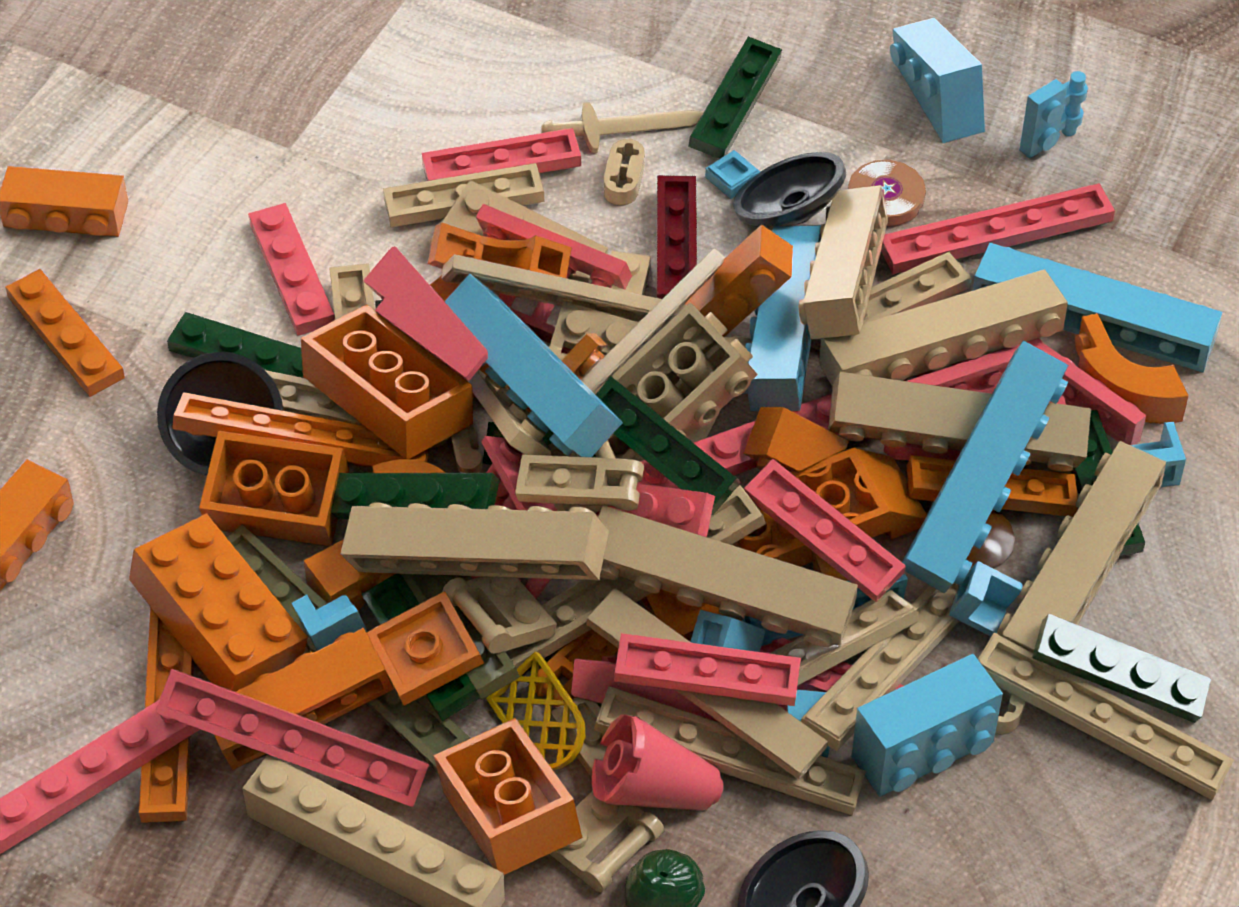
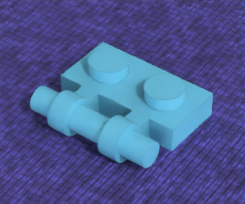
[1019,71,1088,159]

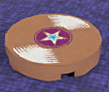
[848,160,926,226]

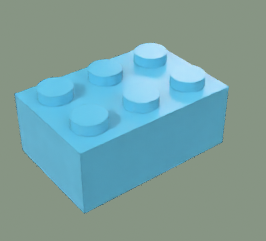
[851,654,1003,797]

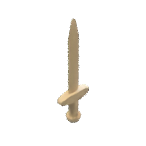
[541,102,704,153]

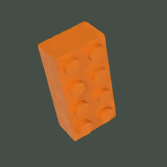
[301,304,473,459]
[129,513,308,692]

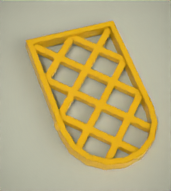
[486,651,586,770]

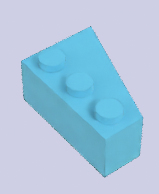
[890,18,985,143]

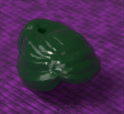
[625,849,705,907]

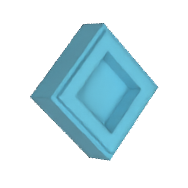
[705,150,760,199]

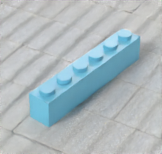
[742,225,821,411]
[972,242,1223,372]
[445,274,623,457]
[902,340,1069,593]

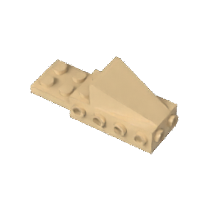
[594,302,758,462]

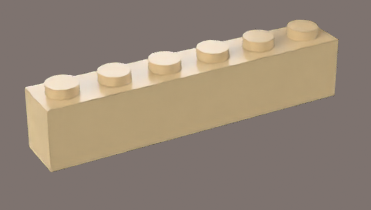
[799,185,888,339]
[819,269,1068,386]
[828,372,1091,471]
[997,441,1166,653]
[340,502,609,580]
[598,505,858,647]
[242,754,505,907]

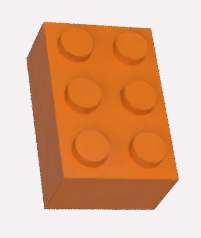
[199,431,349,546]
[433,718,583,875]

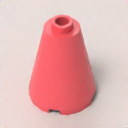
[591,714,724,811]

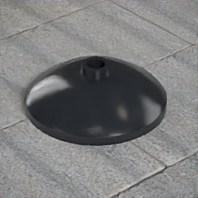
[733,152,846,228]
[157,352,284,476]
[737,830,869,907]

